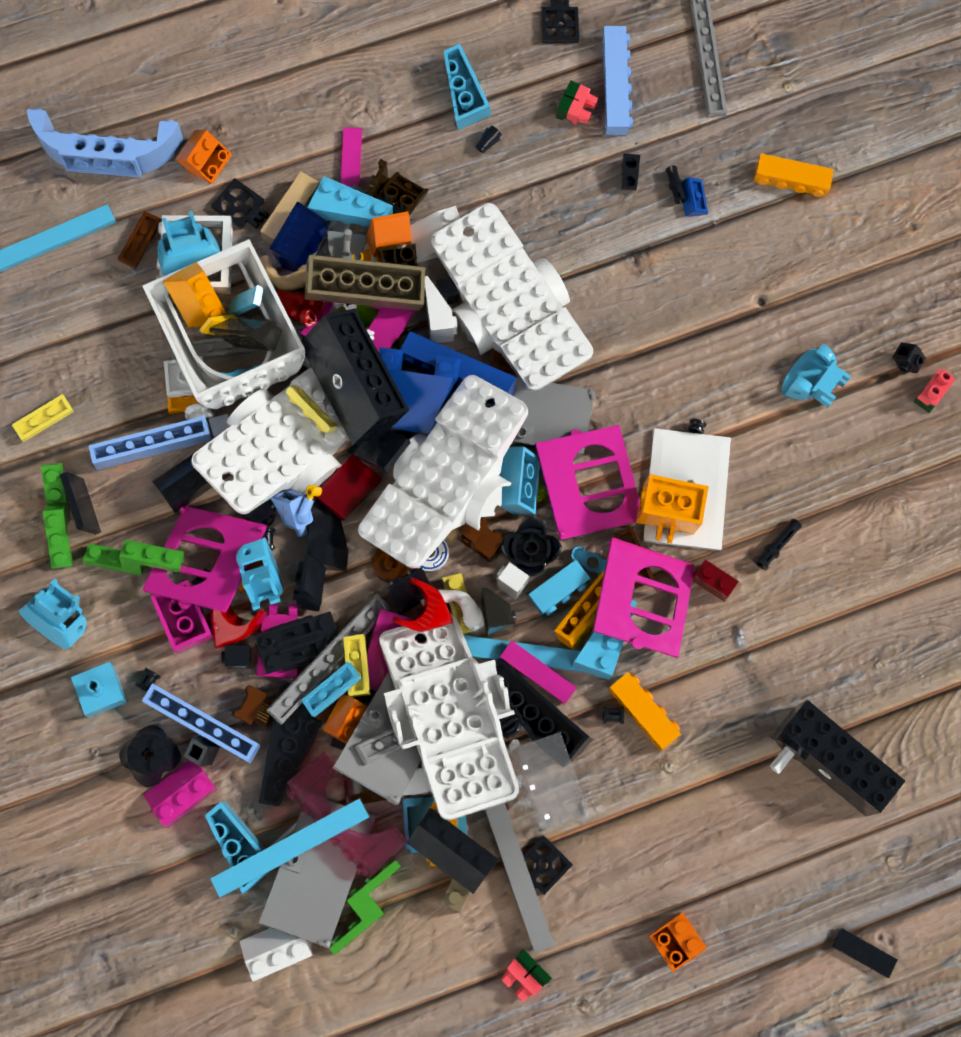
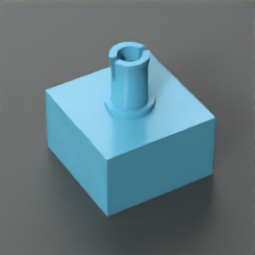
[71,662,128,718]

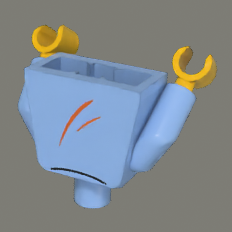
[271,485,322,537]

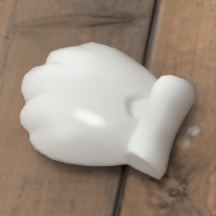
[185,404,214,420]

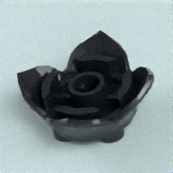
[501,517,562,577]
[119,725,182,788]

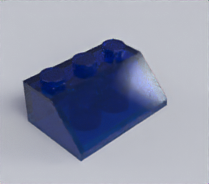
[269,202,329,272]

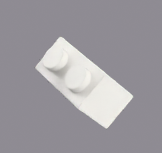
[496,562,529,600]

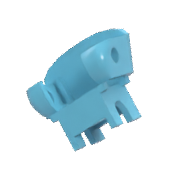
[157,211,220,276]
[782,343,851,408]
[236,537,285,611]
[19,578,87,650]

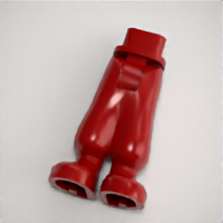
[275,289,324,327]

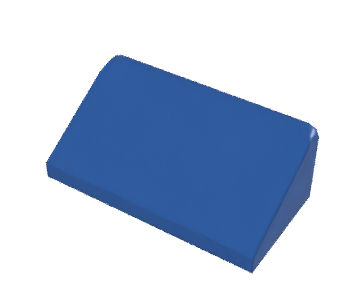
[683,177,708,217]

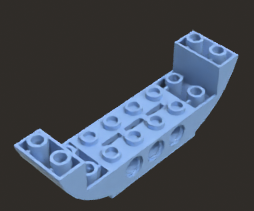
[27,108,184,177]

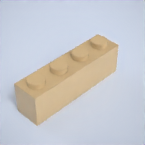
[260,171,320,249]

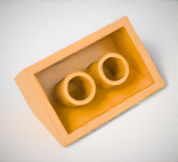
[163,262,227,328]

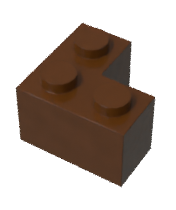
[458,517,504,563]

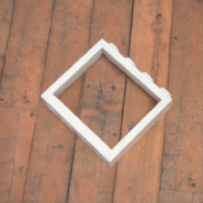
[156,215,233,294]

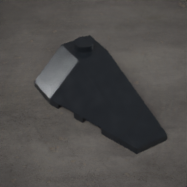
[307,498,349,571]

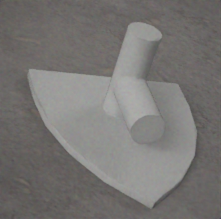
[328,229,366,260]

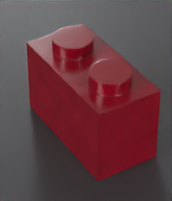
[692,559,739,602]

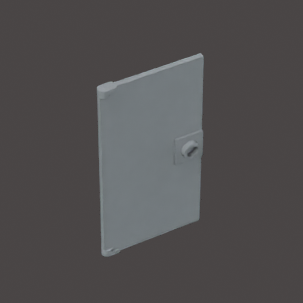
[486,376,595,455]
[333,671,421,805]
[259,793,376,948]

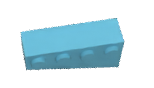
[572,600,637,680]

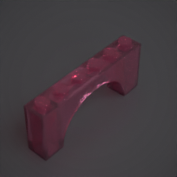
[286,751,408,879]

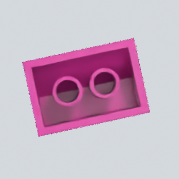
[143,760,218,828]

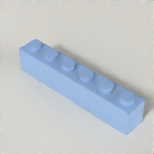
[602,26,633,135]
[88,416,212,470]
[142,683,261,764]

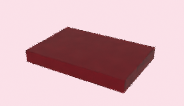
[314,454,382,521]

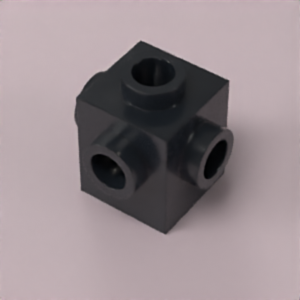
[892,342,926,373]

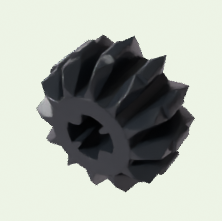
[499,708,521,739]

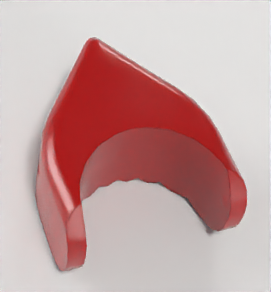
[392,577,453,632]
[211,604,267,649]

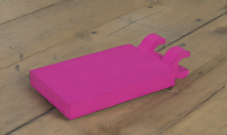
[256,603,299,679]

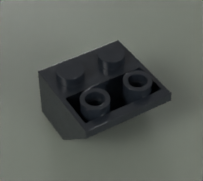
[292,554,326,612]
[387,567,431,615]

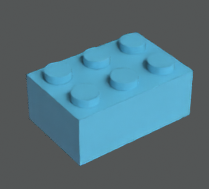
[499,447,540,515]

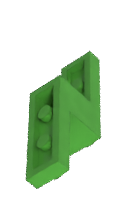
[41,462,73,568]
[83,539,185,576]
[329,860,401,955]

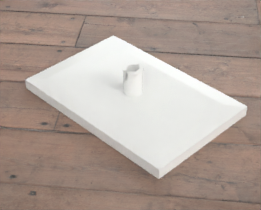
[643,428,731,551]

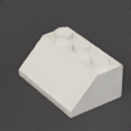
[240,928,314,982]

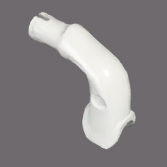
[420,590,484,631]

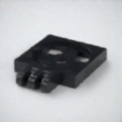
[541,0,579,43]
[211,178,269,229]
[523,835,573,895]

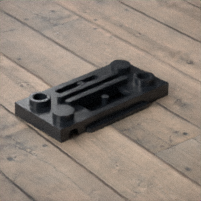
[254,611,338,675]

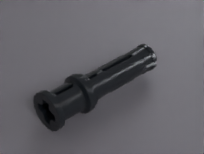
[753,519,802,571]

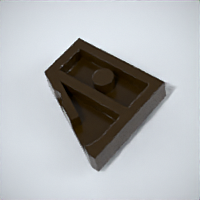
[365,159,389,198]

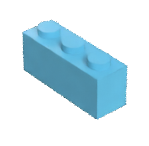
[528,560,591,617]

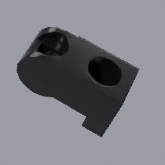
[621,153,640,191]

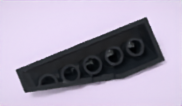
[495,658,593,768]

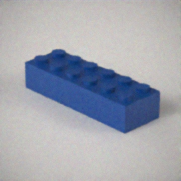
[400,331,517,407]

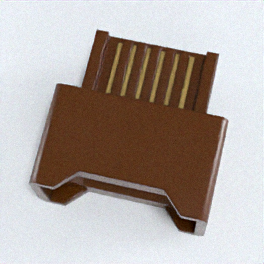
[231,685,273,727]

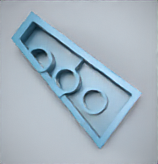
[443,44,492,130]
[307,176,393,228]
[205,801,272,894]

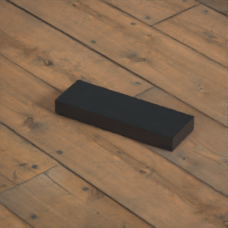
[832,928,898,978]

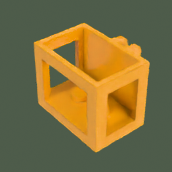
[636,474,709,544]

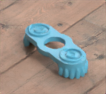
[571,546,607,575]

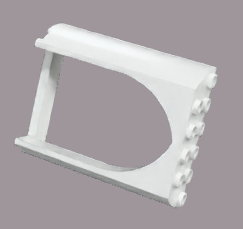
[143,240,305,409]

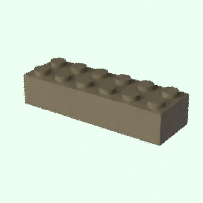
[304,255,425,311]

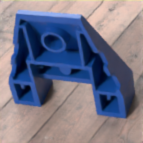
[379,347,461,434]

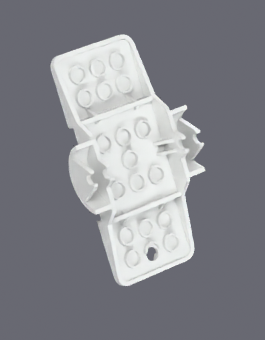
[431,203,593,391]
[191,367,348,514]
[358,375,528,568]
[379,614,519,820]

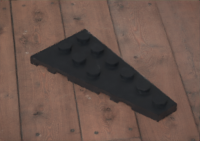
[259,681,323,806]

